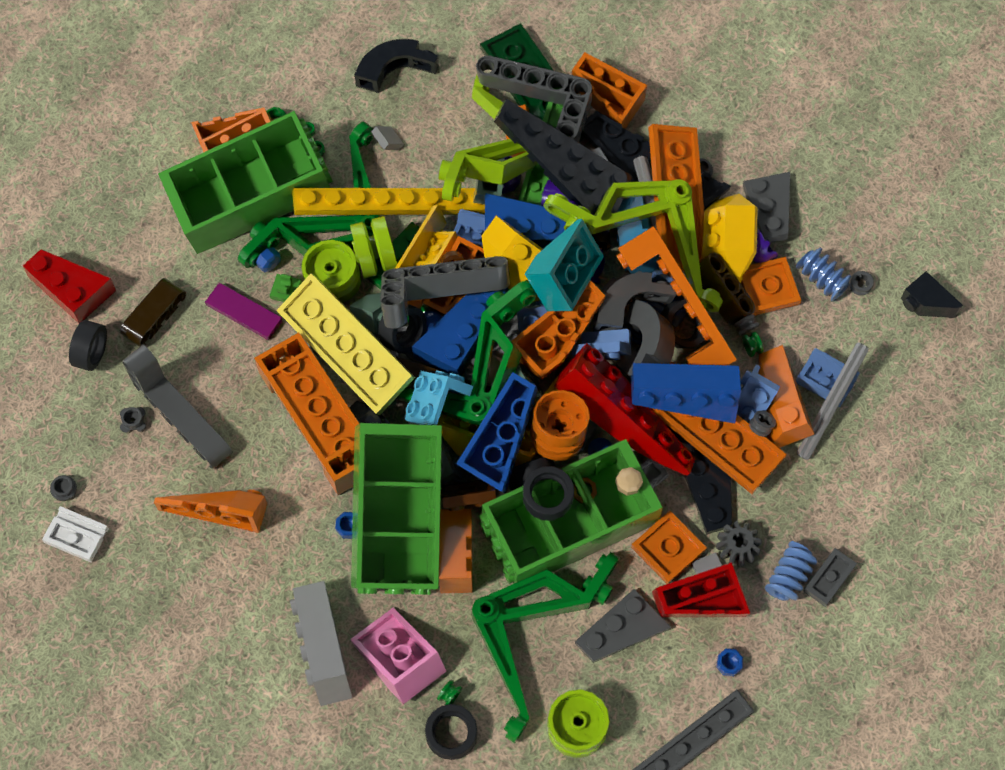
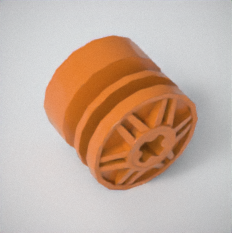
[530,390,590,461]

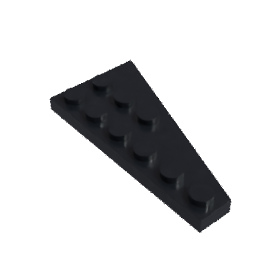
[494,99,632,237]
[582,111,731,210]
[666,424,732,535]

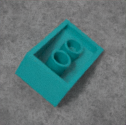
[525,219,604,311]

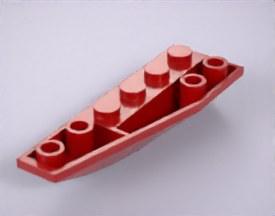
[554,343,695,476]

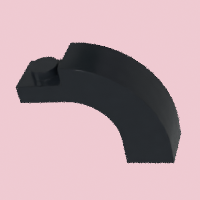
[354,39,439,93]

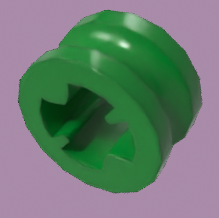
[742,332,763,357]
[437,679,463,705]

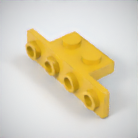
[395,205,458,268]

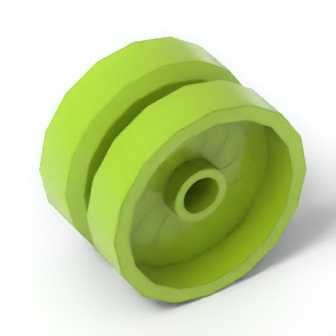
[350,216,397,279]
[301,240,362,303]
[547,689,609,758]

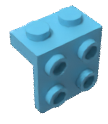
[405,370,473,425]

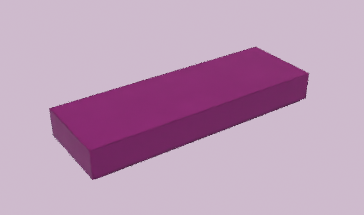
[205,283,282,341]

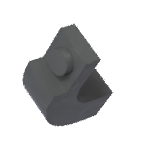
[593,272,676,332]
[623,299,675,377]

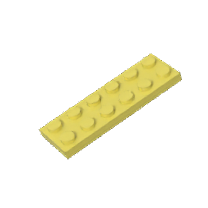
[276,273,415,415]

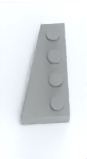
[290,581,352,706]

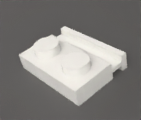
[42,506,109,562]

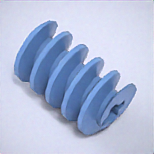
[796,247,851,302]
[765,541,817,601]

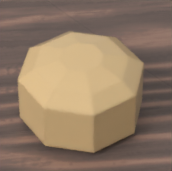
[616,467,643,496]

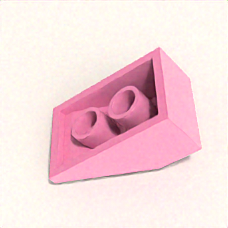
[350,608,447,704]

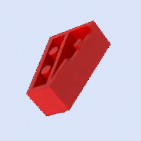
[22,249,116,323]
[652,562,751,617]

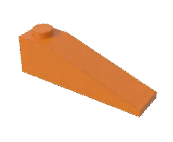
[511,280,606,379]
[759,345,815,448]
[154,490,267,533]

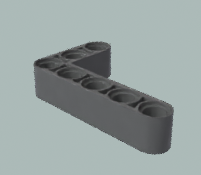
[476,56,592,143]
[380,256,511,328]
[122,345,233,469]

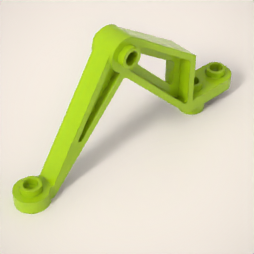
[439,75,538,201]
[543,179,723,312]

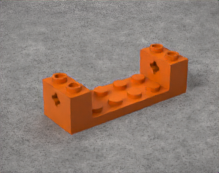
[616,226,737,365]
[254,332,359,495]

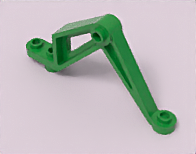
[238,122,380,268]
[364,280,536,426]
[472,552,620,743]

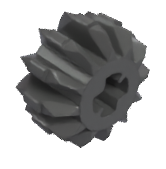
[716,521,762,567]

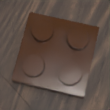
[440,480,496,511]

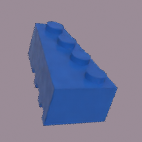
[485,193,566,249]
[412,288,508,376]
[631,363,741,424]
[456,372,539,494]

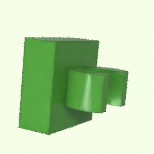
[269,274,302,302]

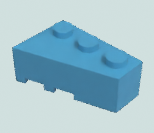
[616,196,660,274]

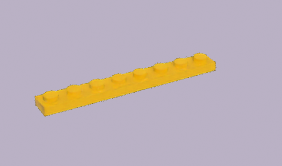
[292,188,485,215]

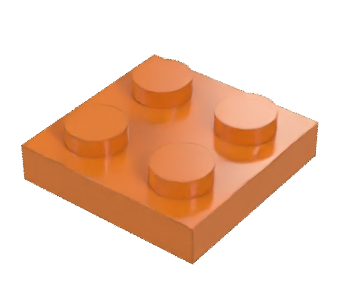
[741,257,801,315]
[631,511,707,584]

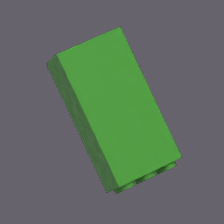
[158,111,333,254]
[351,423,442,595]
[479,439,663,584]

